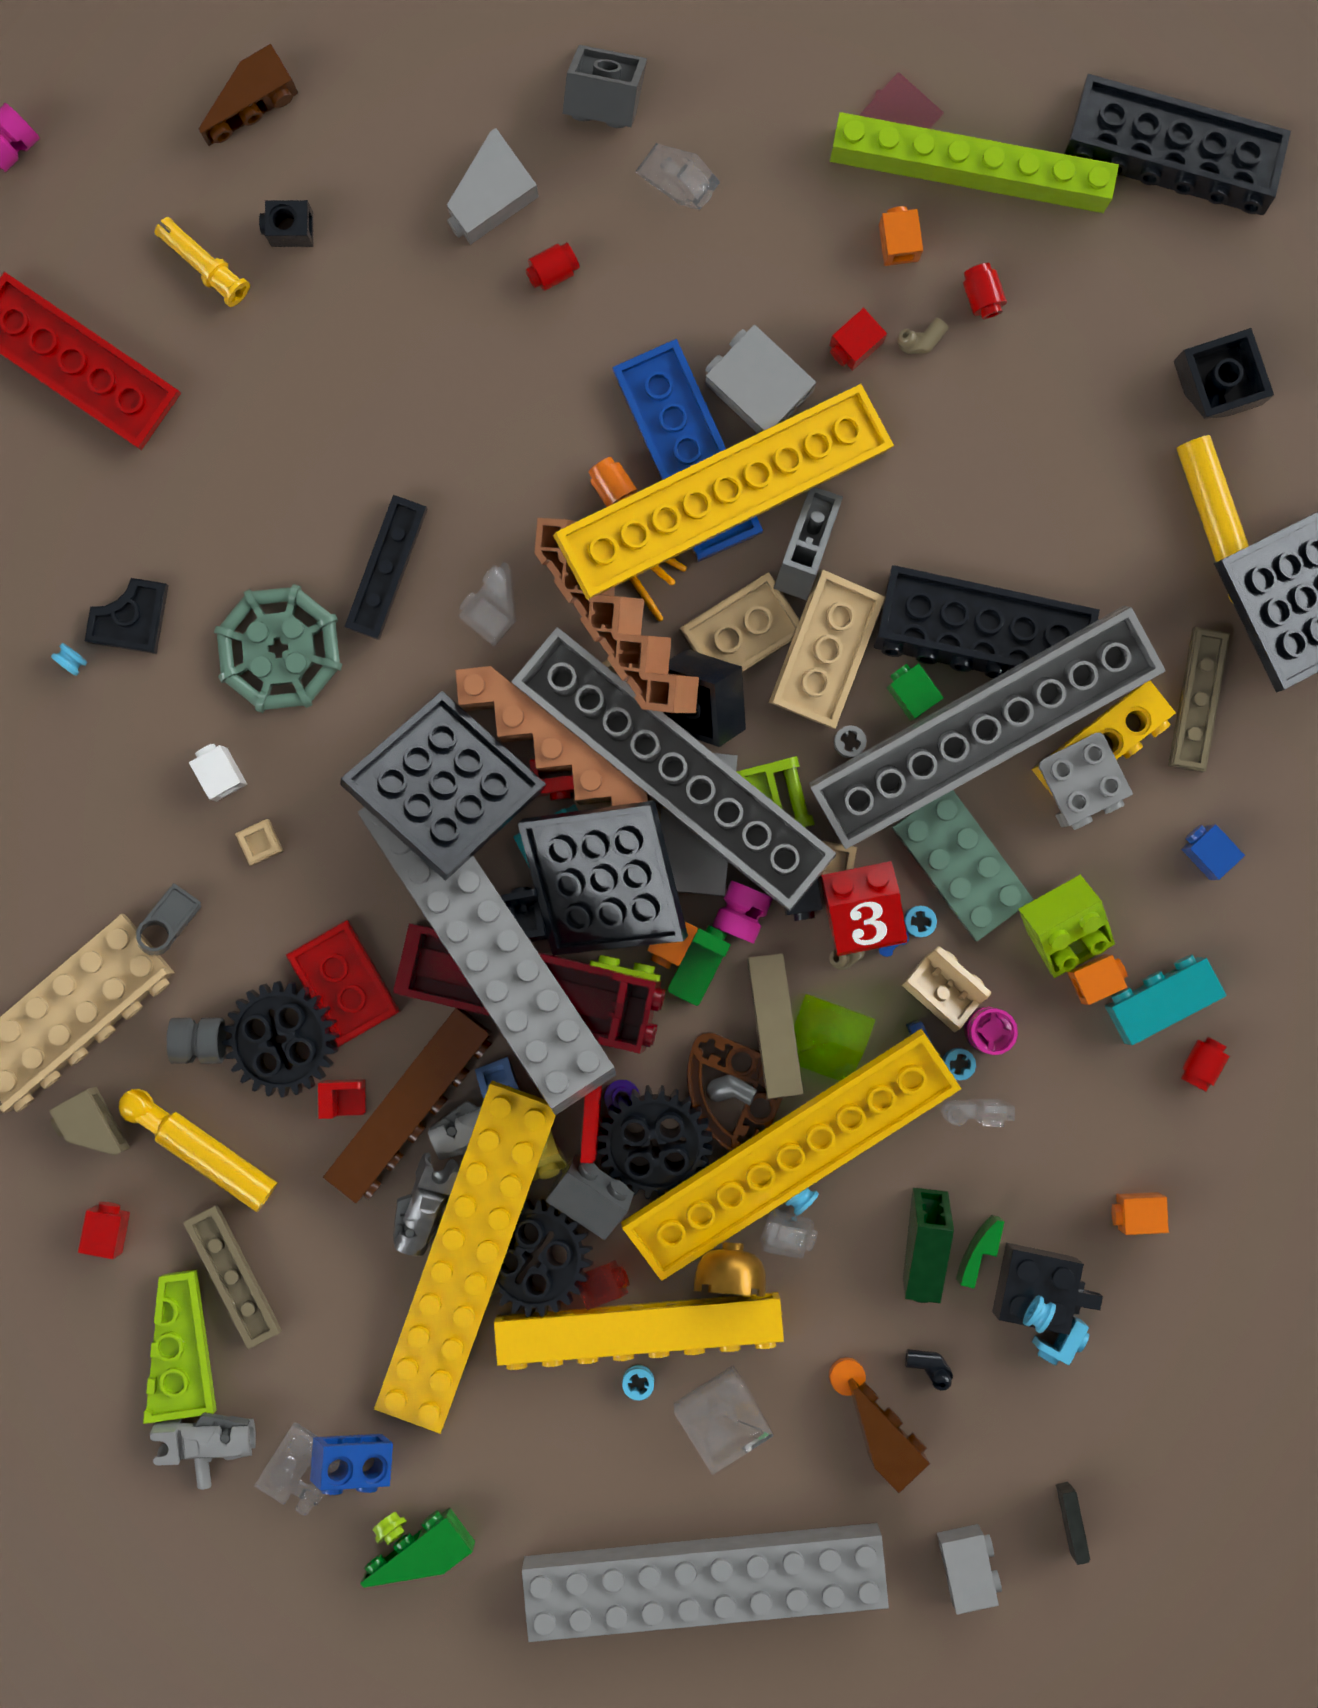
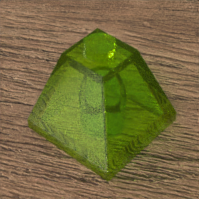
[794,993,876,1081]

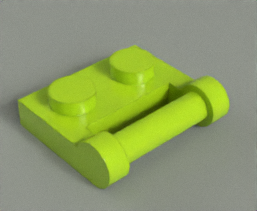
[737,756,815,827]

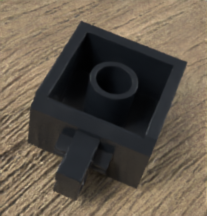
[992,1242,1103,1335]

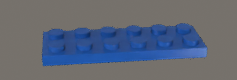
[612,339,763,562]

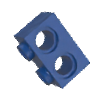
[310,1434,393,1495]

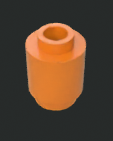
[588,457,638,507]

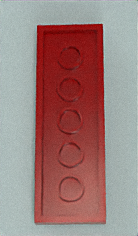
[0,271,181,451]

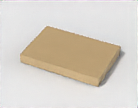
[680,572,800,673]

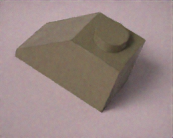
[49,1087,130,1155]

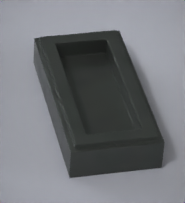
[1056,1482,1091,1565]

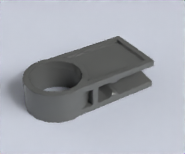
[136,883,202,956]

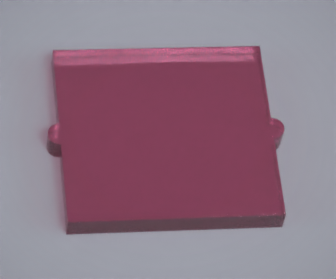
[860,72,944,129]

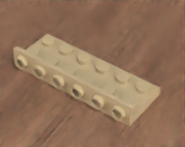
[0,914,175,1113]

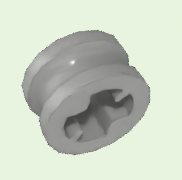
[833,725,867,758]

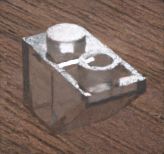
[458,562,516,647]

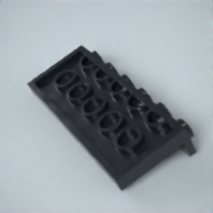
[1064,74,1291,215]
[874,565,1100,679]

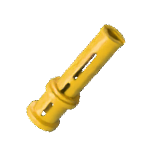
[154,217,250,307]

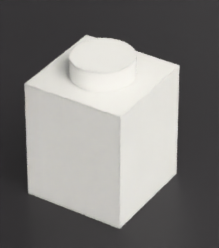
[189,744,248,802]

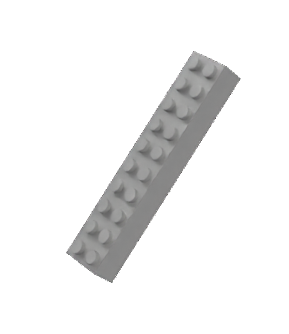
[809,606,1166,850]
[512,627,836,912]
[358,807,617,1115]
[522,1523,889,1642]

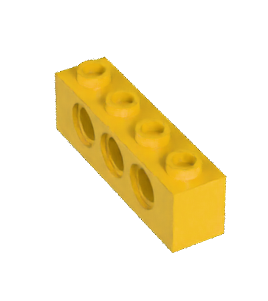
[1031,680,1176,798]

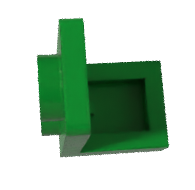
[668,925,731,1006]

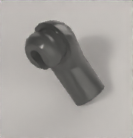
[706,1075,758,1105]

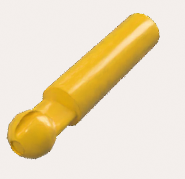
[1176,435,1249,603]
[118,1089,278,1212]

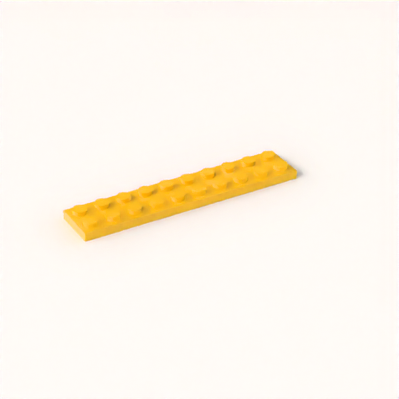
[553,384,894,600]
[621,1028,962,1281]
[374,1080,556,1434]

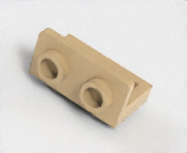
[902,946,991,1033]

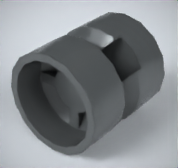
[167,1018,227,1064]

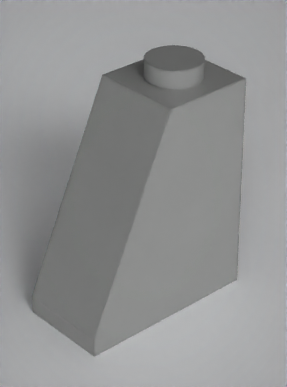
[447,128,539,245]

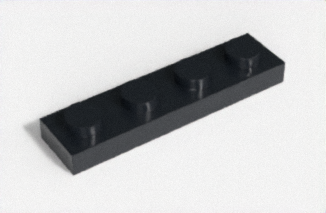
[344,495,428,640]

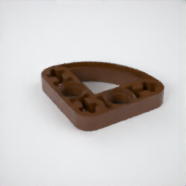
[687,1032,783,1151]

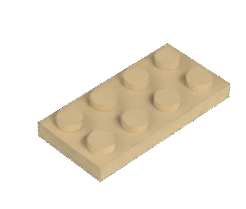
[768,570,885,729]

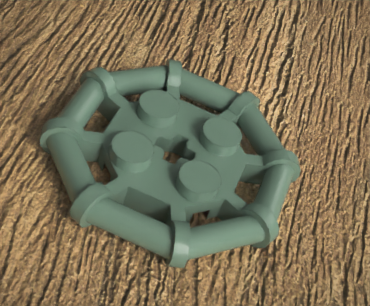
[214,584,343,713]

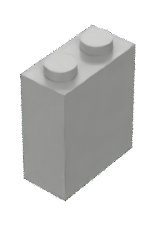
[705,324,816,433]

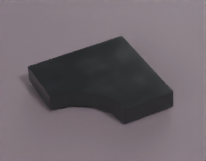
[84,578,169,654]

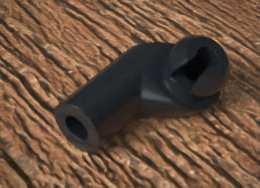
[905,1349,953,1391]

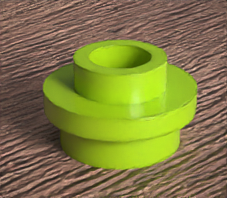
[372,1511,407,1545]

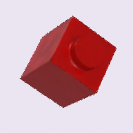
[829,307,887,371]
[78,1202,130,1260]

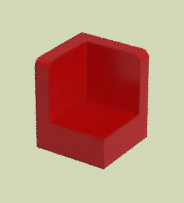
[318,1079,366,1119]

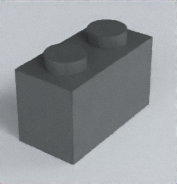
[546,1154,634,1240]

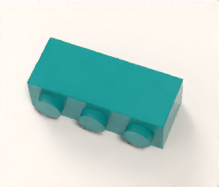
[1105,954,1227,1046]

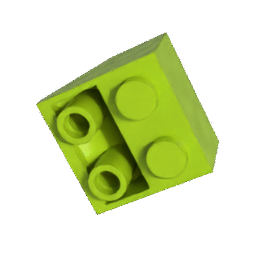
[1019,874,1115,978]

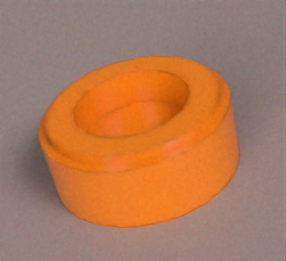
[829,1357,866,1396]

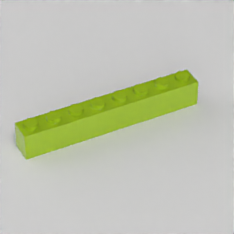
[830,112,1119,213]

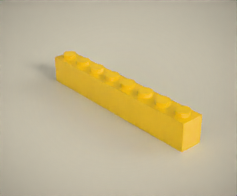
[494,1292,784,1370]

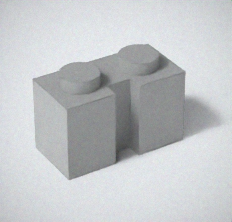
[937,1524,1002,1615]

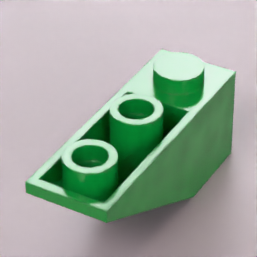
[360,1508,475,1588]

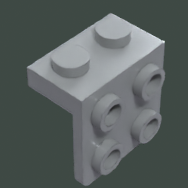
[1039,733,1133,830]

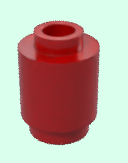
[525,242,580,292]
[963,263,1007,320]
[1181,1036,1230,1092]

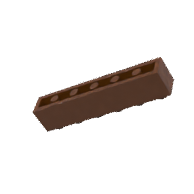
[323,1008,492,1204]

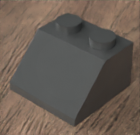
[562,45,647,128]

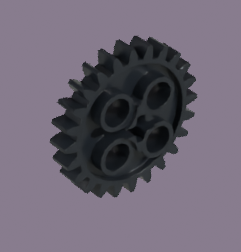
[222,981,339,1098]
[597,1085,712,1200]
[491,1199,593,1317]

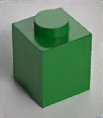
[886,663,944,721]

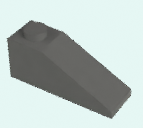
[773,487,843,600]

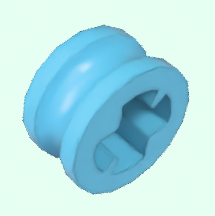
[51,643,88,676]
[904,906,937,937]
[943,1048,976,1081]
[784,1187,819,1216]
[1023,1295,1056,1333]
[622,1365,654,1401]

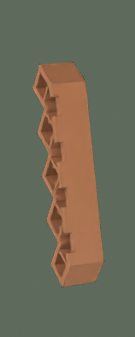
[535,518,699,713]
[455,666,650,806]

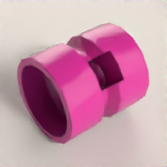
[0,102,40,173]
[712,880,773,944]
[964,1006,1018,1055]

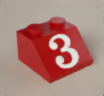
[821,861,907,956]

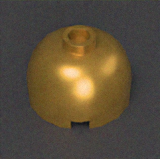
[693,1242,766,1297]

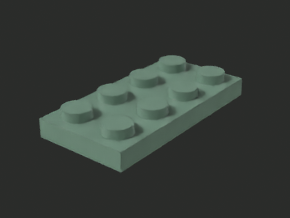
[892,790,1034,941]

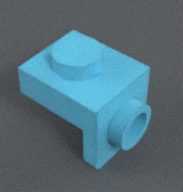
[1032,1316,1089,1365]

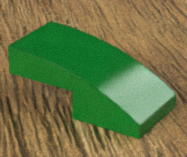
[956,1215,1005,1289]

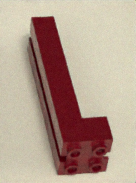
[393,923,666,1054]

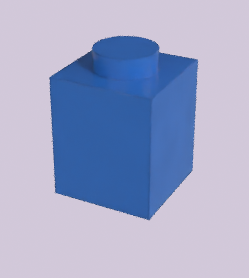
[1181,824,1245,880]

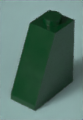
[903,1188,954,1303]

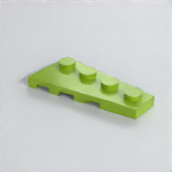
[143,1269,217,1424]

